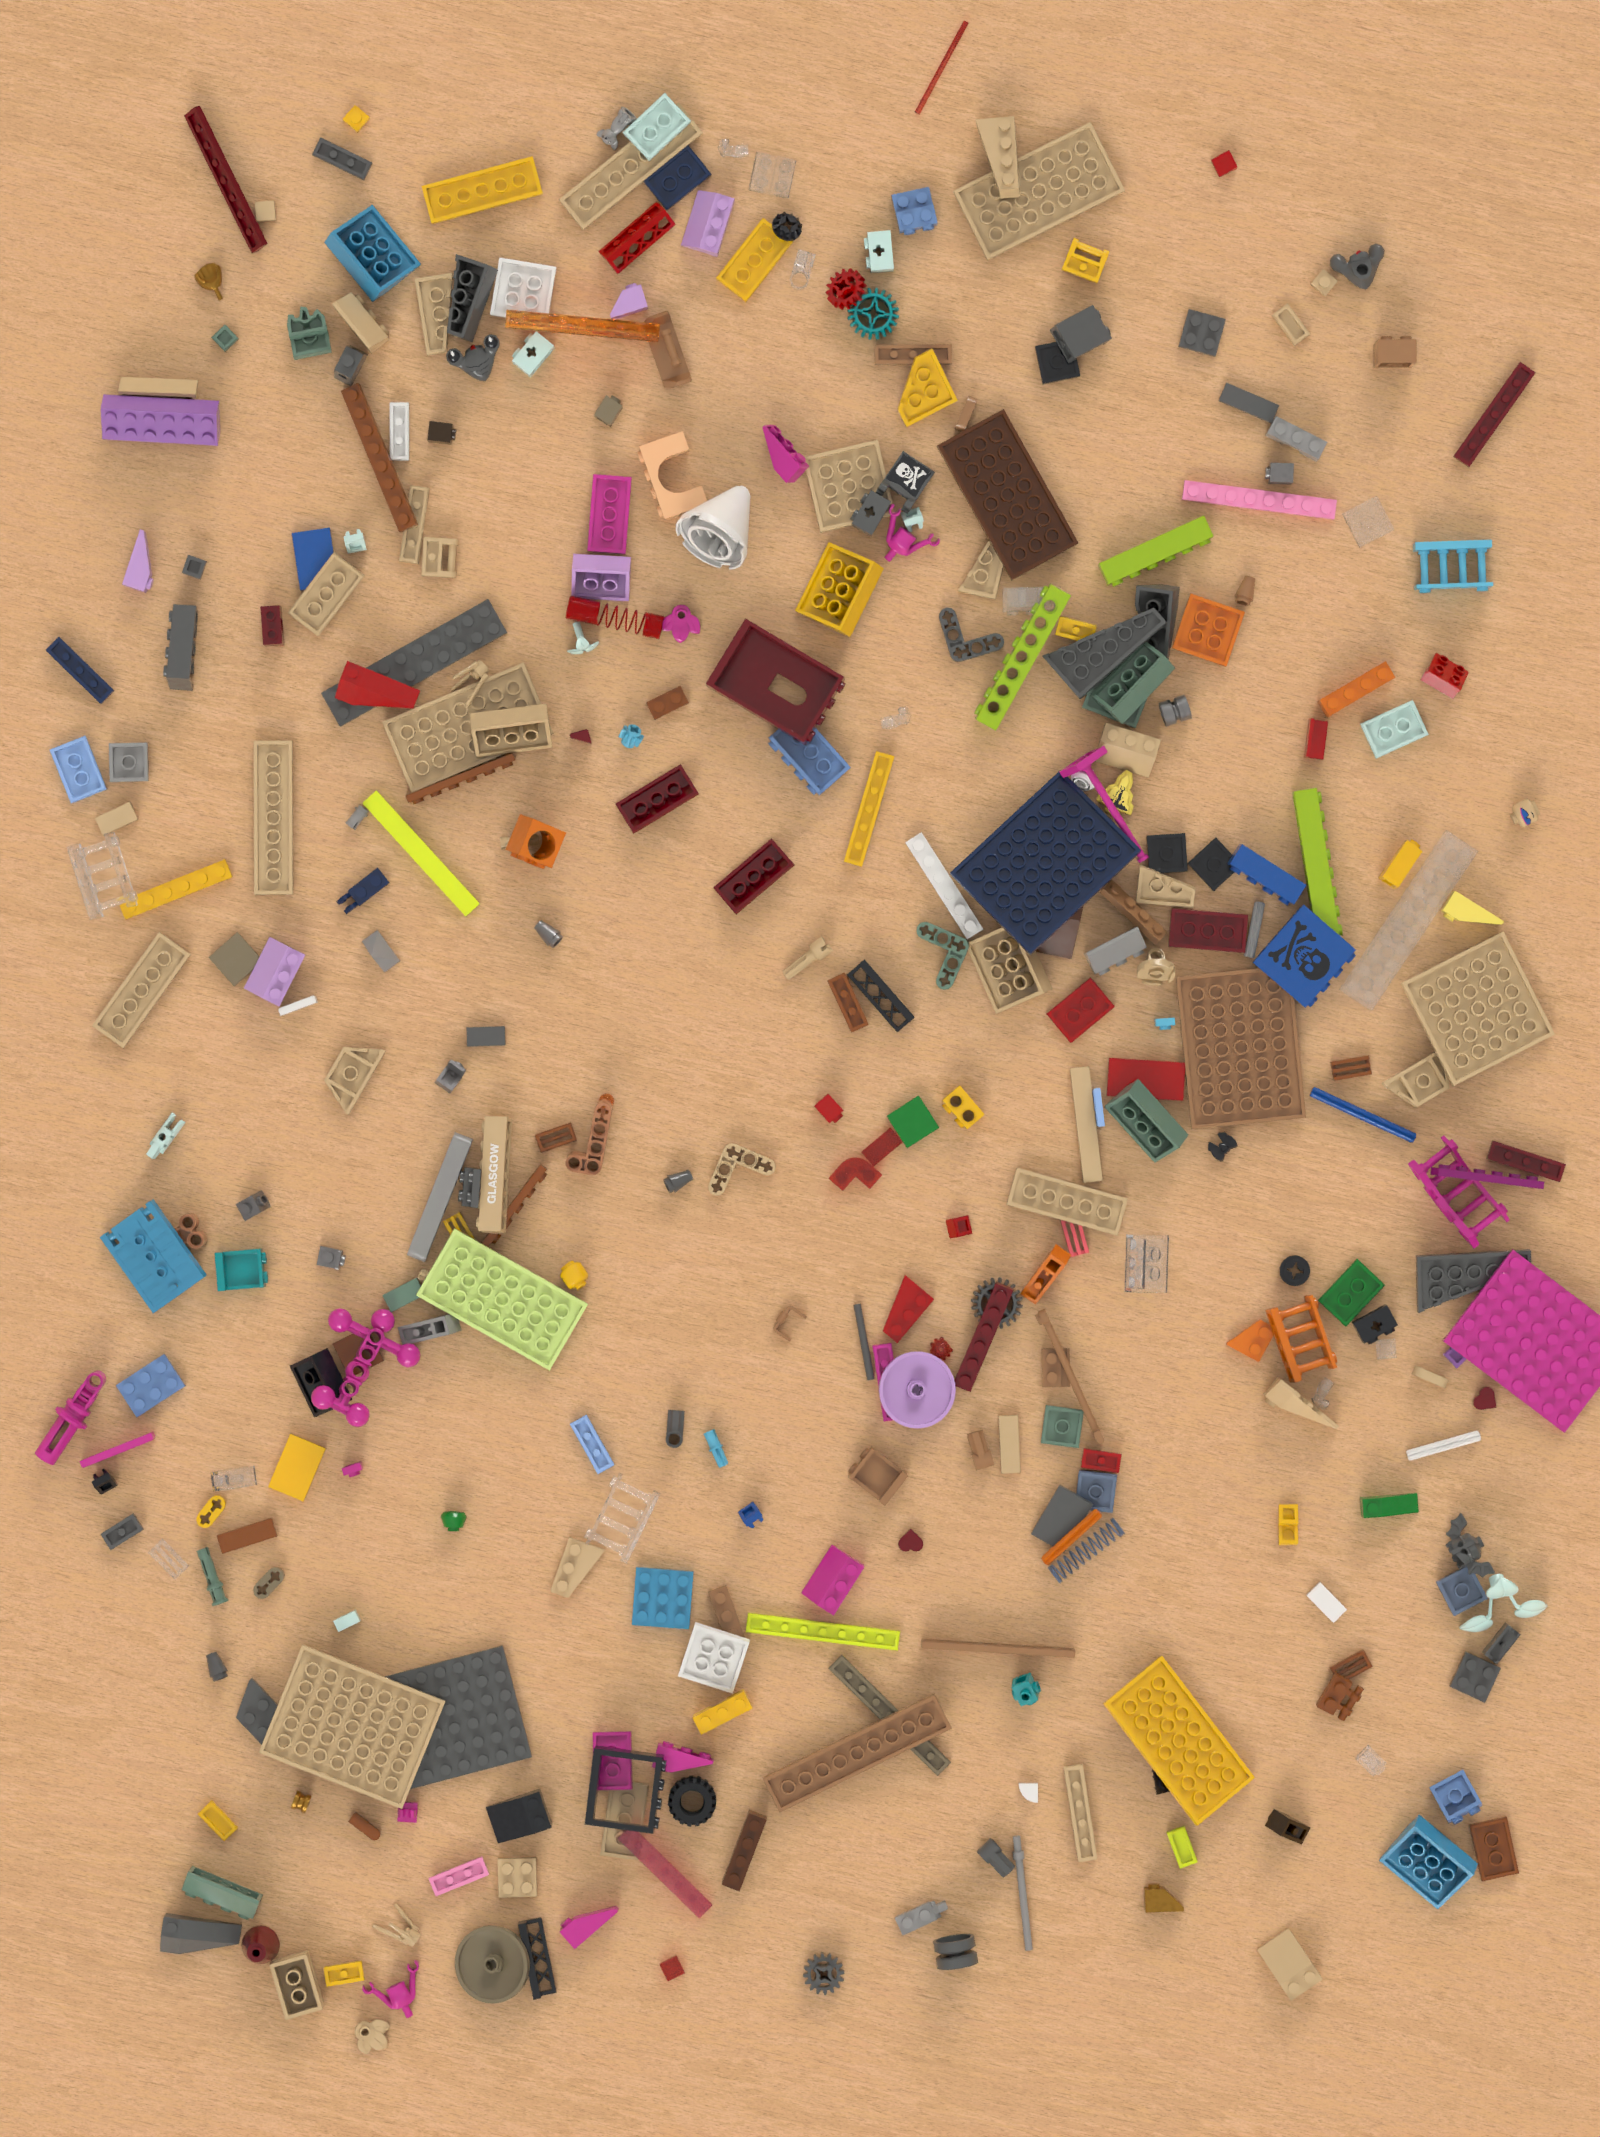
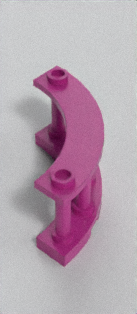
[1408,1135,1509,1249]

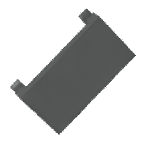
[1482,1622,1521,1664]

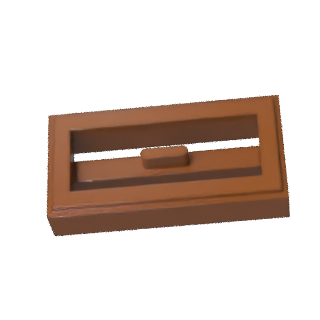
[1330,1055,1372,1081]
[535,1122,577,1153]
[1329,1649,1373,1679]

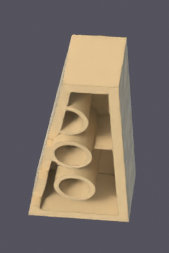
[976,116,1020,199]

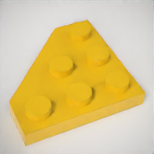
[897,348,958,427]

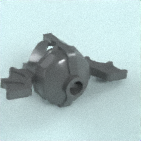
[1446,1513,1495,1578]

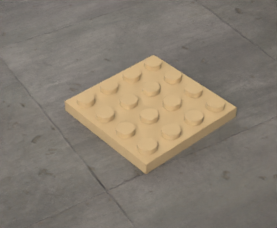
[805,440,895,533]

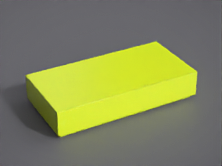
[1166,1826,1198,1869]

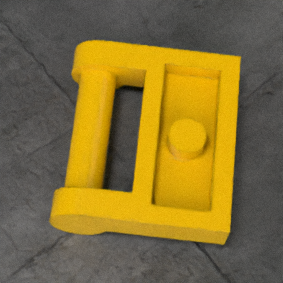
[1062,238,1110,284]

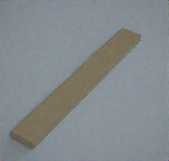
[828,1655,951,1776]

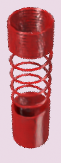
[565,595,664,640]

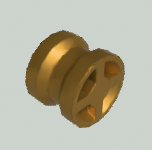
[291,1790,312,1813]

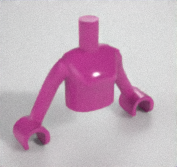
[884,504,940,562]
[362,1960,419,2018]

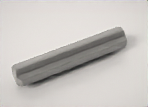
[1244,901,1265,958]

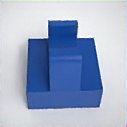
[738,1501,763,1528]

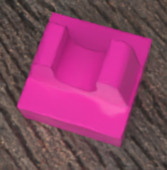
[397,1802,418,1823]

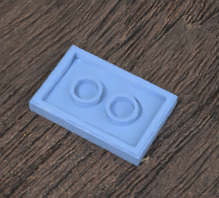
[50,736,107,804]

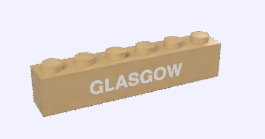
[476,1116,512,1234]

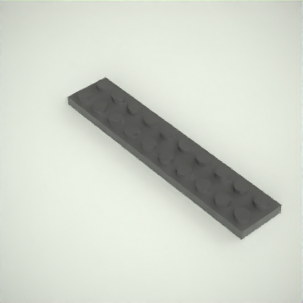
[321,599,507,727]

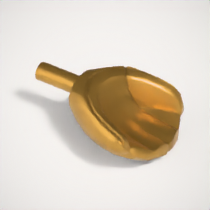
[194,263,223,300]

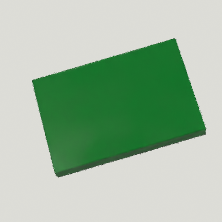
[1318,1259,1385,1327]

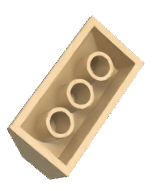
[118,377,199,400]
[470,704,552,757]

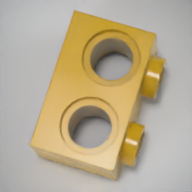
[942,1085,985,1129]

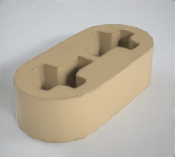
[1412,1365,1449,1388]

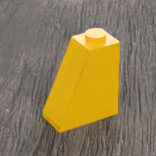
[1378,839,1422,889]

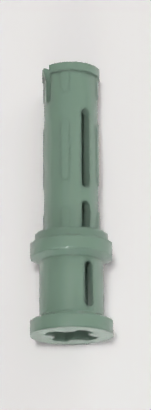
[196,1547,229,1606]

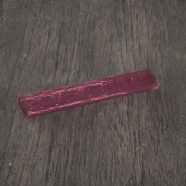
[618,1830,713,1919]

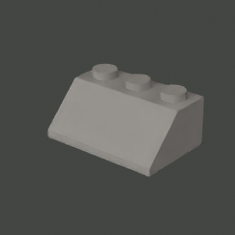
[1084,927,1147,976]

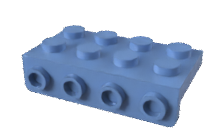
[768,728,851,796]

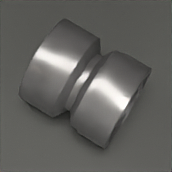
[1159,695,1192,727]

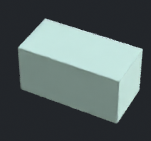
[333,1610,361,1632]

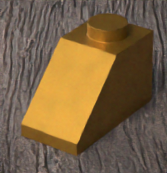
[1144,1883,1184,1913]

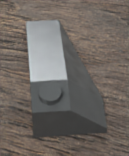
[160,1913,242,1954]

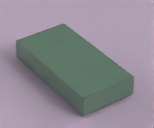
[382,1278,421,1312]

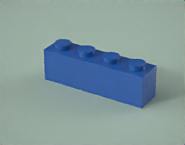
[1227,844,1306,906]

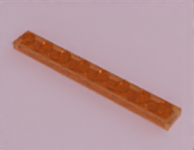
[505,310,660,342]

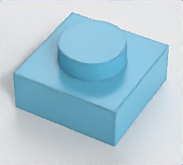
[1154,1018,1175,1030]

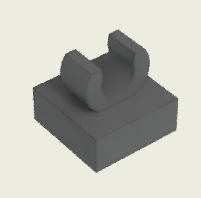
[182,555,207,580]

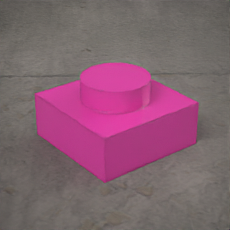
[341,1461,363,1478]

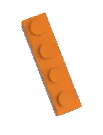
[1317,661,1396,718]

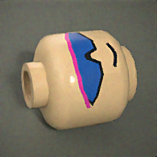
[1510,799,1540,827]

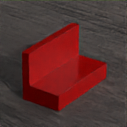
[1304,718,1328,760]

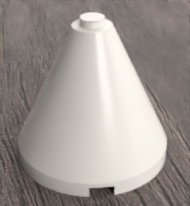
[676,486,751,570]

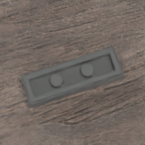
[312,137,373,181]
[1219,383,1279,423]

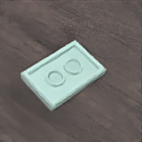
[623,93,691,161]
[1360,700,1429,759]

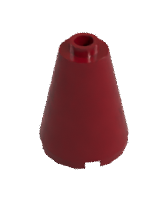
[241,1925,280,1964]

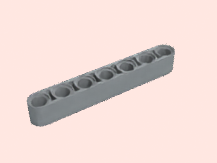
[407,1132,473,1262]

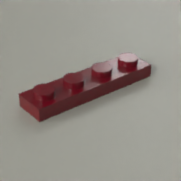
[1486,1140,1566,1182]

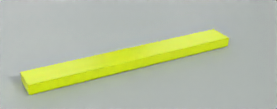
[362,790,480,916]
[746,1613,900,1651]

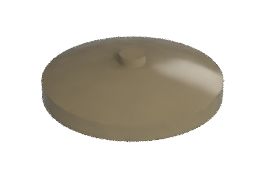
[455,1925,530,2004]

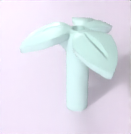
[567,622,599,654]

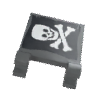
[875,451,935,514]

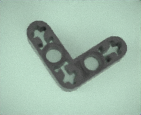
[939,608,1004,662]

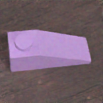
[122,529,154,593]

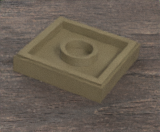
[209,932,259,986]

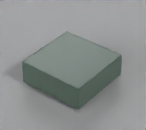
[211,325,239,352]

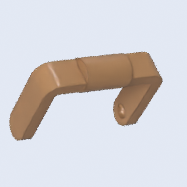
[773,1306,807,1342]

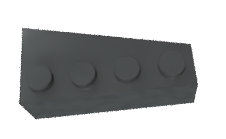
[447,254,498,342]
[163,604,198,691]

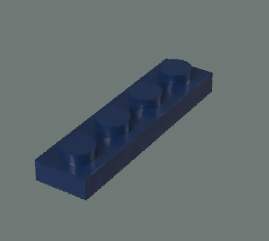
[46,637,115,704]

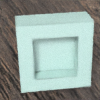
[901,507,924,532]
[344,529,367,554]

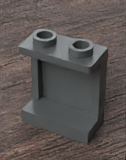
[1050,305,1112,363]

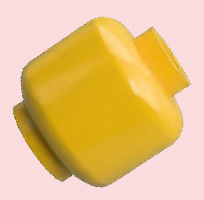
[560,1261,588,1290]

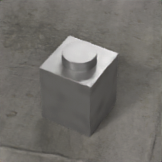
[1265,463,1294,485]

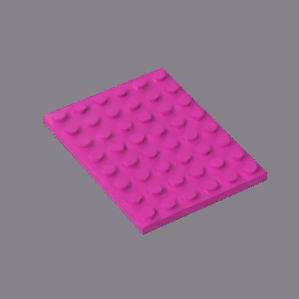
[1442,1249,1600,1433]

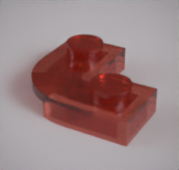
[828,1157,882,1191]

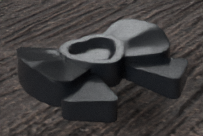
[1208,1132,1238,1162]

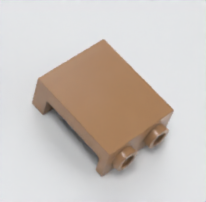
[848,1446,908,1506]

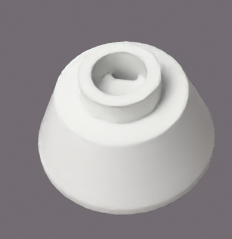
[1071,770,1094,791]

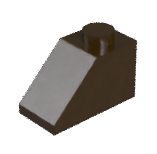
[1265,1809,1310,1845]

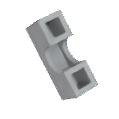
[1265,416,1327,462]

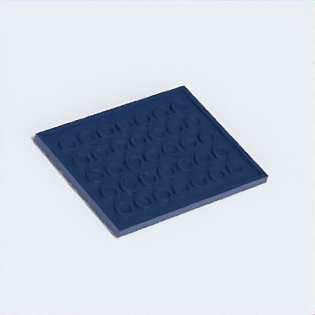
[950,770,1141,955]

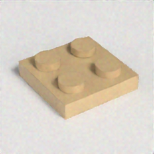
[497,1857,537,1898]

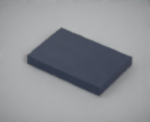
[644,145,712,211]

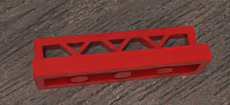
[598,202,676,274]

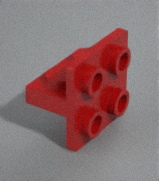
[1420,653,1469,699]

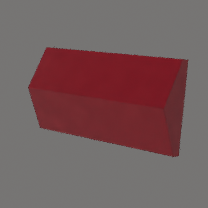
[616,764,699,834]
[713,838,795,915]

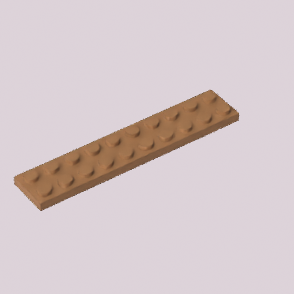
[763,1693,952,1813]

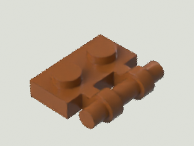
[1316,1673,1364,1721]

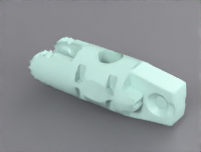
[146,1112,186,1159]

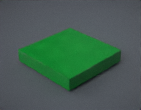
[887,1095,939,1148]

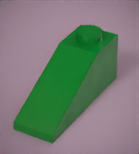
[1360,1493,1419,1518]

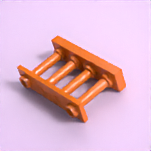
[1265,1295,1337,1383]

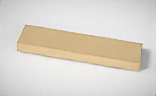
[399,485,430,564]

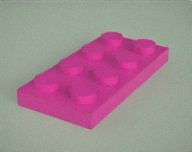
[587,474,632,554]

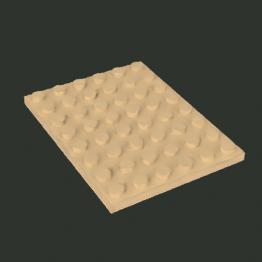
[259,1644,445,1809]

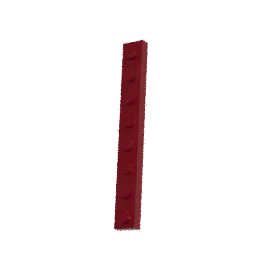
[184,106,268,253]

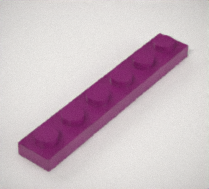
[1430,1164,1544,1189]

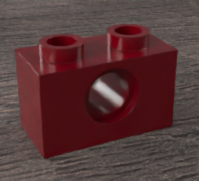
[260,605,284,647]

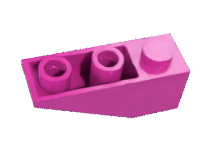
[762,425,809,483]
[652,1741,714,1773]

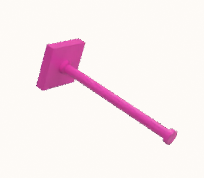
[1059,746,1149,863]

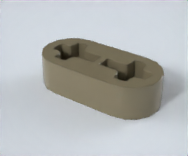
[253,1567,285,1599]

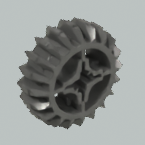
[971,1277,1023,1329]

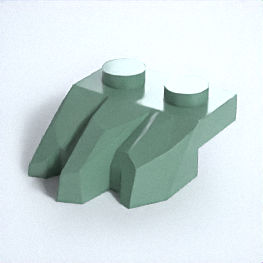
[287,306,332,360]

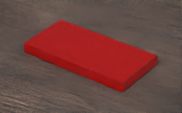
[1106,1058,1185,1101]

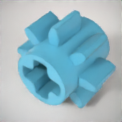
[618,724,644,748]

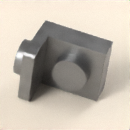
[316,1246,346,1270]

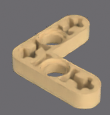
[708,1143,776,1196]

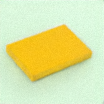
[268,1434,326,1502]

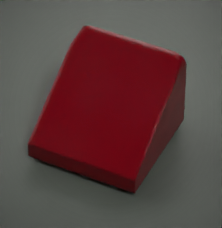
[570,729,592,744]

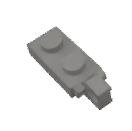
[895,1900,948,1935]

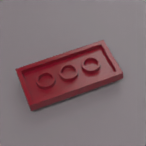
[1168,908,1248,953]

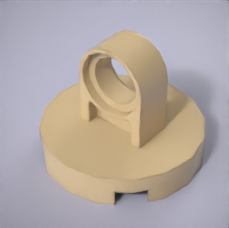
[1137,948,1175,986]

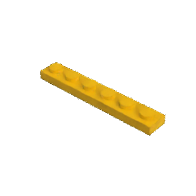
[844,751,895,867]
[118,859,233,920]

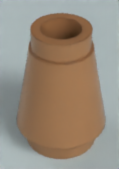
[1235,576,1256,606]

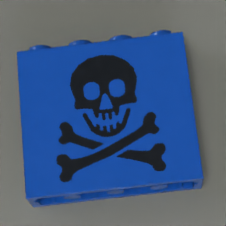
[1253,904,1356,1008]

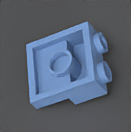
[891,187,937,235]
[1429,1770,1482,1824]

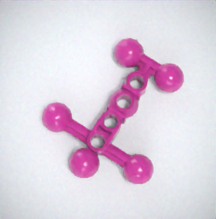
[311,1308,421,1427]

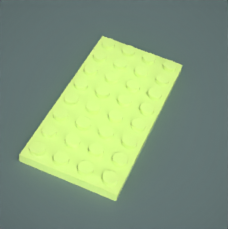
[416,1228,588,1371]

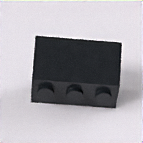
[290,1348,352,1418]

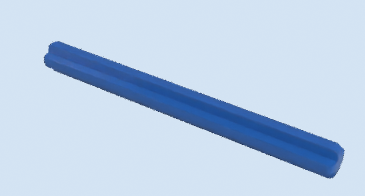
[1310,1087,1416,1143]

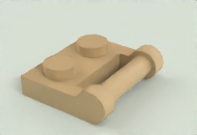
[421,537,459,578]

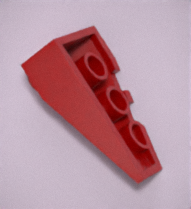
[335,661,420,709]

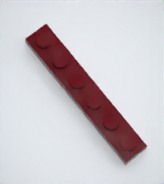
[1453,362,1536,468]
[954,1281,1014,1392]

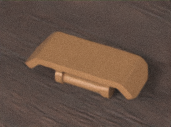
[642,311,692,388]

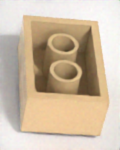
[270,1950,324,2020]

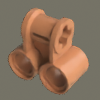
[175,1213,207,1249]

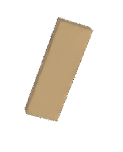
[999,1415,1021,1474]

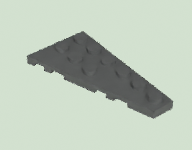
[1043,608,1167,699]

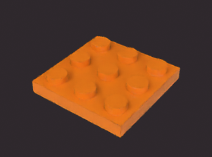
[1172,594,1245,667]

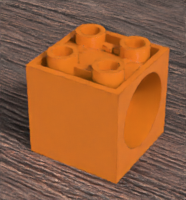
[505,814,566,869]

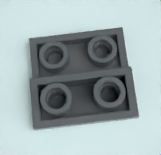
[458,1167,481,1208]

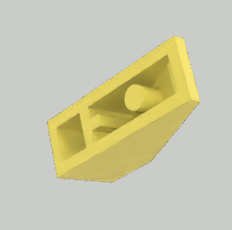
[1441,891,1504,925]

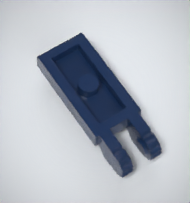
[336,868,390,914]

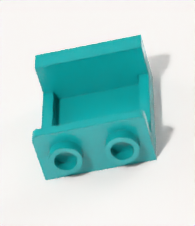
[214,1249,268,1291]

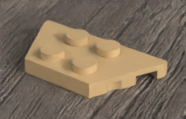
[324,1047,386,1115]
[1382,1052,1449,1108]

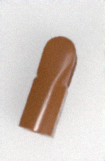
[348,1812,380,1840]

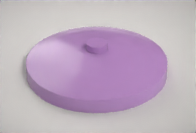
[878,1351,956,1428]

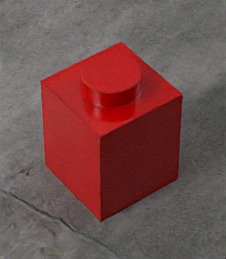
[814,1094,844,1123]

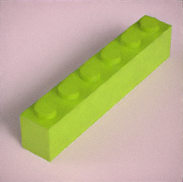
[1098,516,1213,587]

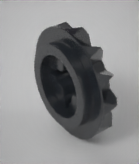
[772,212,802,241]
[1279,1255,1310,1286]

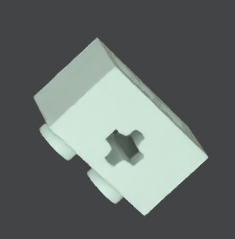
[864,230,894,273]
[512,331,555,378]

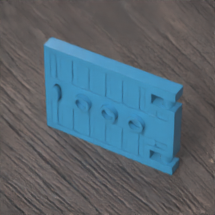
[100,1199,207,1313]

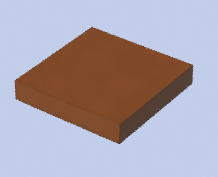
[333,1327,384,1375]

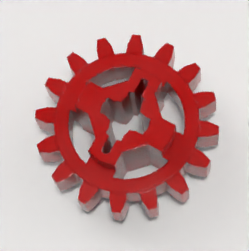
[825,268,867,310]

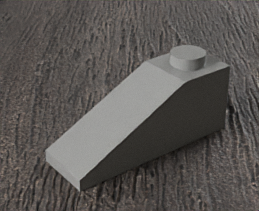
[398,1314,462,1345]

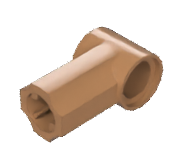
[967,1430,994,1471]

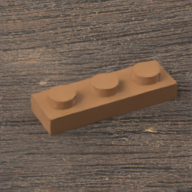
[708,1585,745,1638]

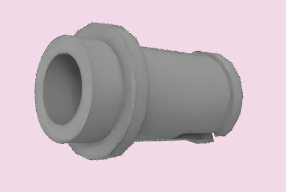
[345,805,369,830]

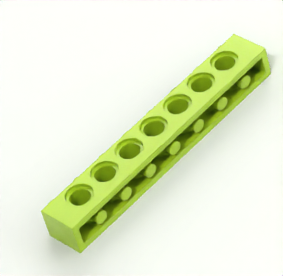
[974,583,1071,730]

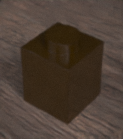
[427,421,456,445]

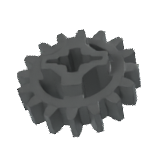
[803,1952,845,1995]

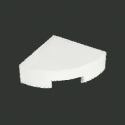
[1019,1783,1038,1803]

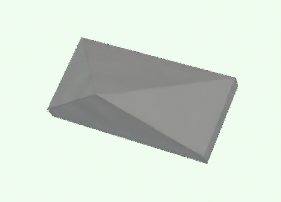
[362,930,400,972]

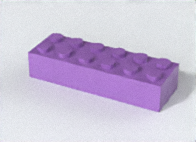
[101,394,220,446]

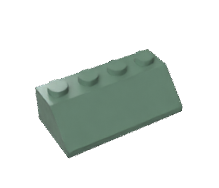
[1091,642,1175,724]
[1105,1079,1188,1163]
[182,1866,263,1920]

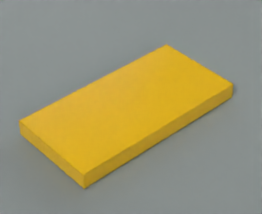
[716,218,793,302]

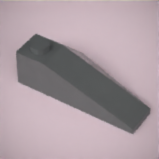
[1135,584,1180,660]

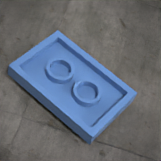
[116,1354,186,1417]

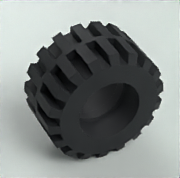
[668,1775,716,1827]

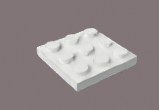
[490,258,557,325]
[678,1622,750,1694]

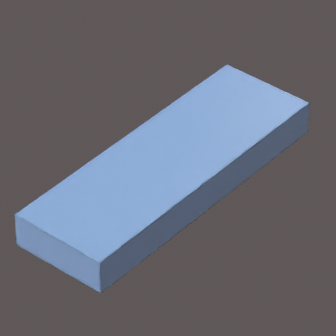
[570,1414,615,1474]

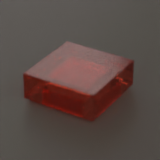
[659,1955,685,1981]

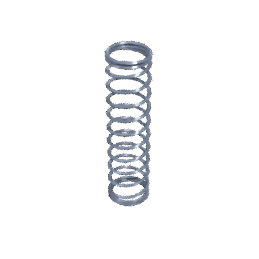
[1048,1518,1125,1583]

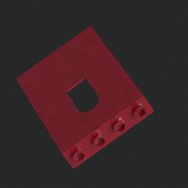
[706,618,846,745]

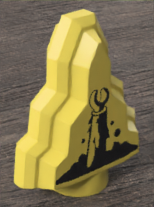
[1096,770,1134,816]

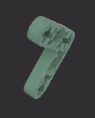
[916,922,969,990]

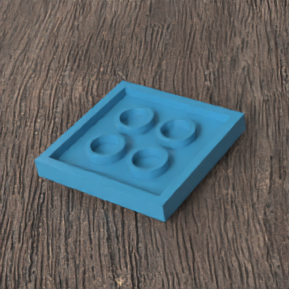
[632,1567,694,1629]

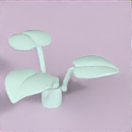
[1459,1574,1547,1632]

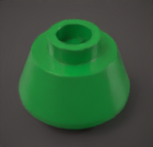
[441,1511,467,1532]

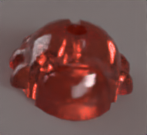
[930,1337,953,1361]

